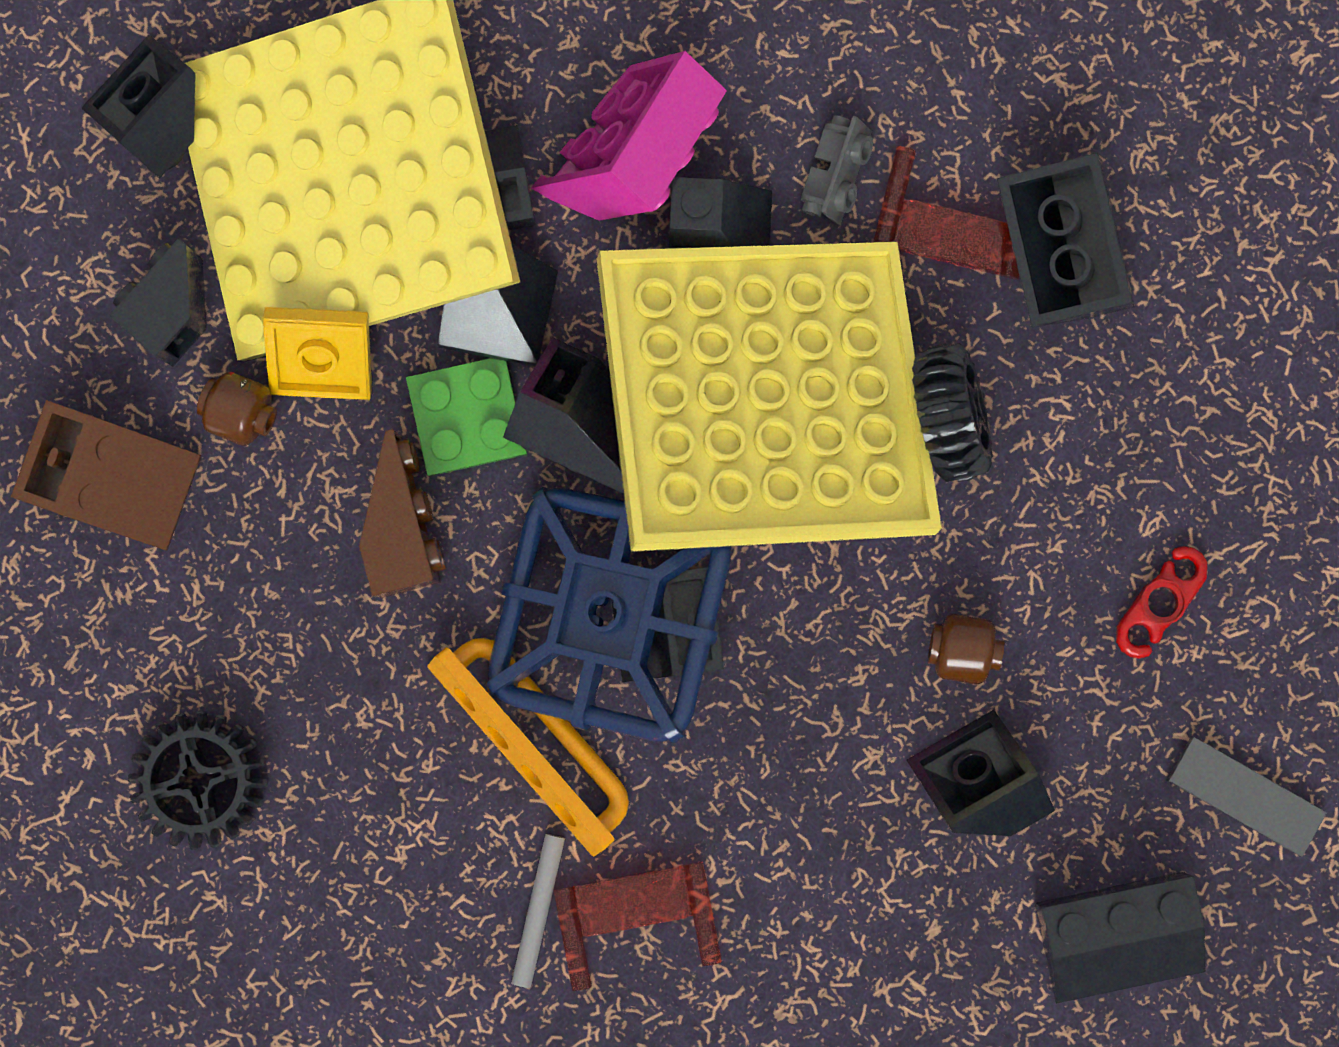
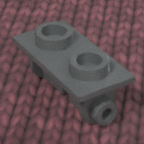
[800,115,873,225]

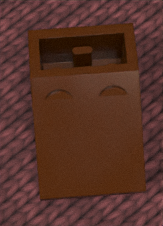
[11,400,202,551]
[359,429,447,598]

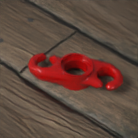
[1116,546,1208,659]

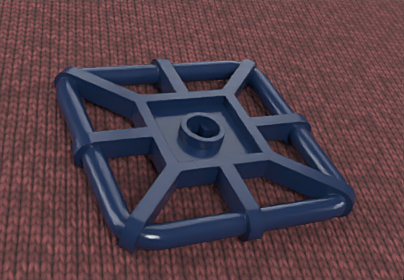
[485,487,732,743]

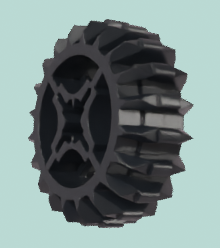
[912,343,993,482]
[128,711,268,850]

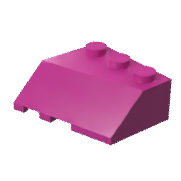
[531,51,727,221]

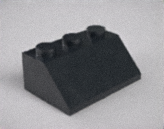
[997,153,1135,328]
[1034,872,1206,1004]

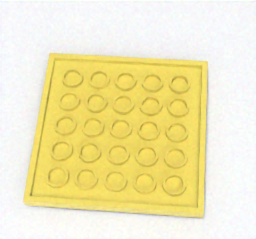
[185,0,520,361]
[597,242,942,551]

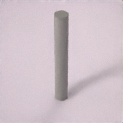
[511,834,565,988]

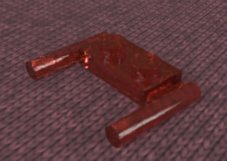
[873,146,1020,280]
[553,861,722,991]

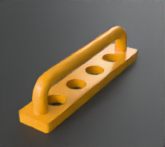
[427,638,629,857]

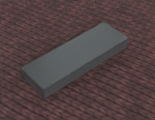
[1167,736,1327,857]

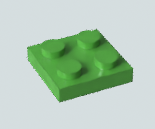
[406,358,527,477]

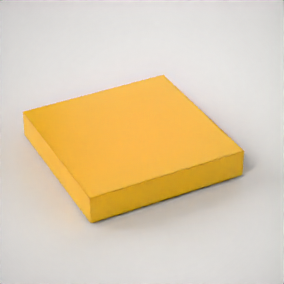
[263,307,372,400]

